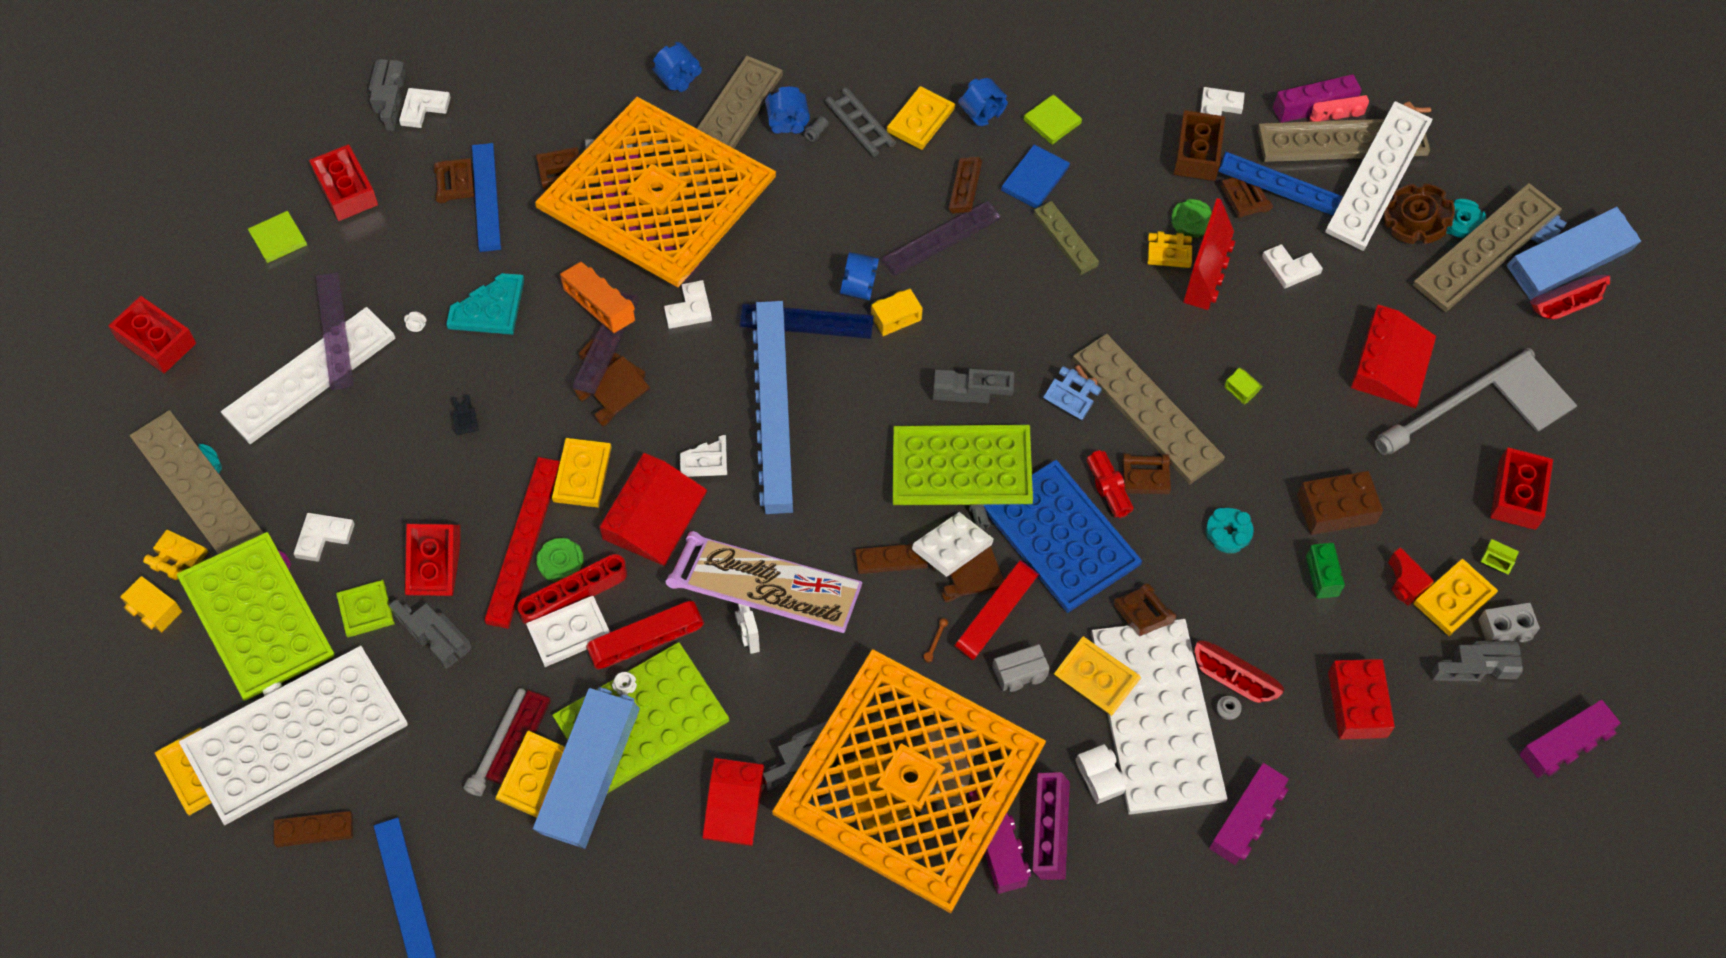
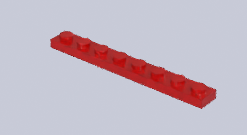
[484,457,560,629]

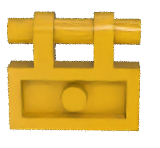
[1148,231,1192,268]
[143,529,208,580]

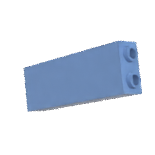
[1507,207,1641,301]
[533,687,640,849]

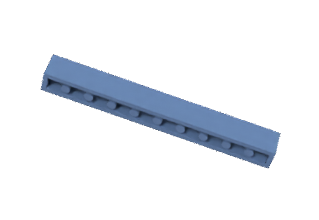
[752,301,793,514]

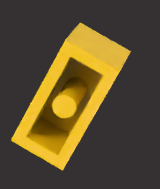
[871,289,923,336]
[120,576,182,633]

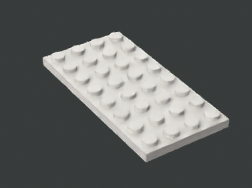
[1091,619,1227,815]
[179,646,408,826]

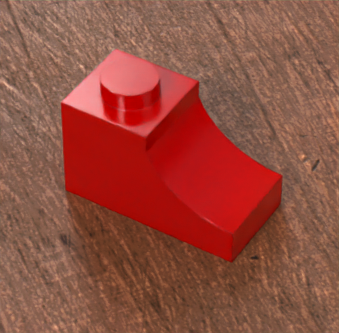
[1388,547,1434,606]

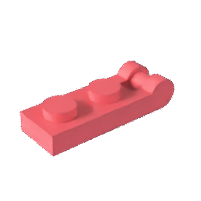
[1309,95,1369,122]

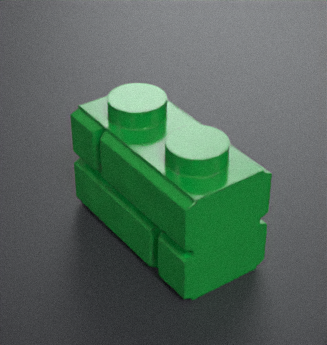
[1306,543,1345,599]

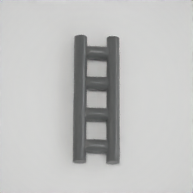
[825,87,896,157]

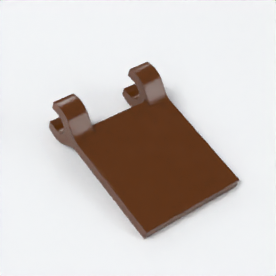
[573,356,650,427]
[930,546,1004,603]

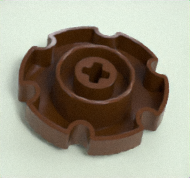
[1384,183,1455,244]

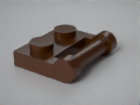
[536,147,579,190]
[433,158,474,203]
[1221,177,1273,218]
[1122,453,1171,494]
[1114,583,1176,637]

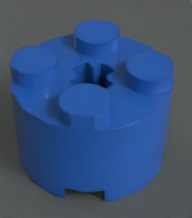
[652,42,702,92]
[958,78,1008,126]
[765,86,810,134]
[840,252,879,300]

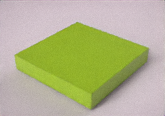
[1023,94,1082,145]
[248,211,307,263]
[336,580,395,637]

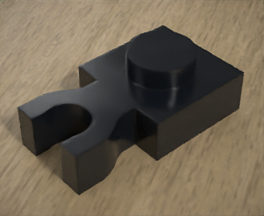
[452,395,479,435]

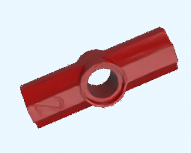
[1086,450,1134,518]

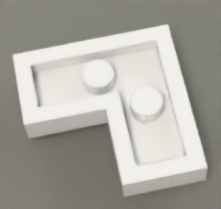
[1200,87,1245,116]
[399,88,451,128]
[1262,244,1323,289]
[664,280,712,329]
[294,513,354,562]
[735,604,760,654]

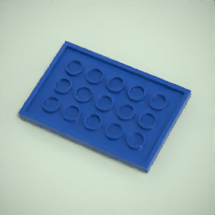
[983,460,1142,613]

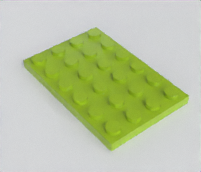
[893,425,1033,505]
[177,532,334,701]
[552,642,729,793]

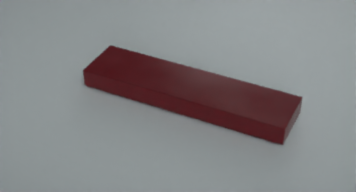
[485,690,551,785]

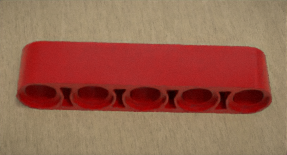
[518,554,627,625]
[954,560,1039,660]
[586,601,704,669]

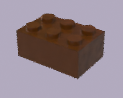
[1174,110,1225,181]
[1297,471,1383,535]

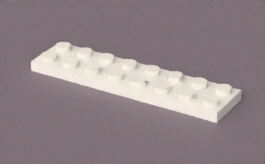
[1325,101,1433,251]
[221,307,396,444]

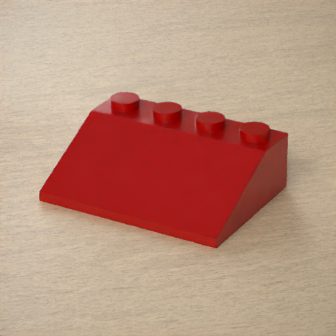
[1183,198,1235,310]
[1351,304,1436,409]
[600,453,707,566]

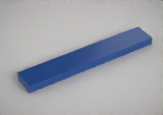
[472,143,501,252]
[1218,151,1343,216]
[374,818,437,958]

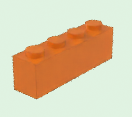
[560,262,635,333]

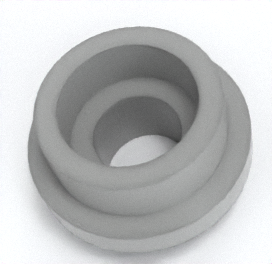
[1217,696,1242,720]

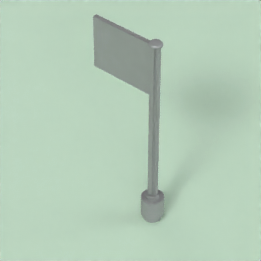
[1375,348,1577,455]

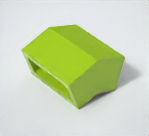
[1224,368,1263,405]
[1481,539,1519,575]

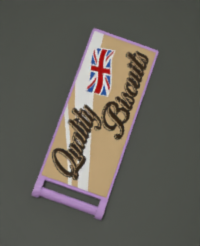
[666,531,862,633]

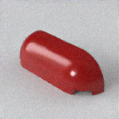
[1530,275,1610,319]
[1194,641,1284,703]

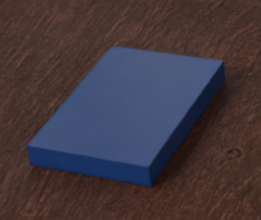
[1001,144,1070,209]

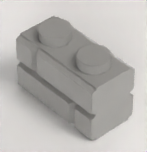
[992,644,1049,692]

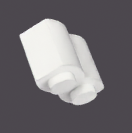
[1076,744,1127,804]

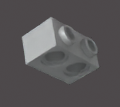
[1478,603,1540,642]

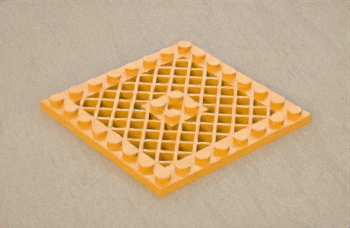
[535,97,776,287]
[772,649,1046,913]

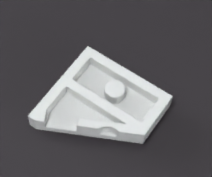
[680,435,727,477]

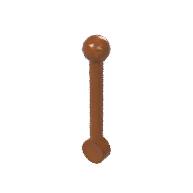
[923,618,948,663]

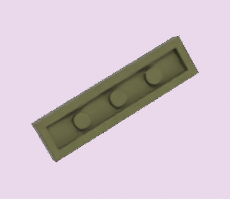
[1033,201,1099,275]

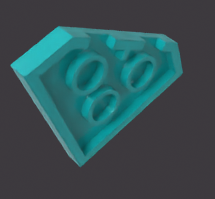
[446,273,524,335]

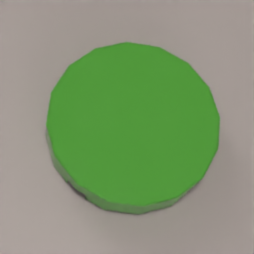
[1171,199,1212,238]
[537,538,584,583]

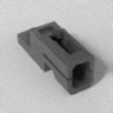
[369,59,407,131]
[933,369,1014,403]
[389,599,472,669]
[1431,641,1523,681]
[763,721,846,791]

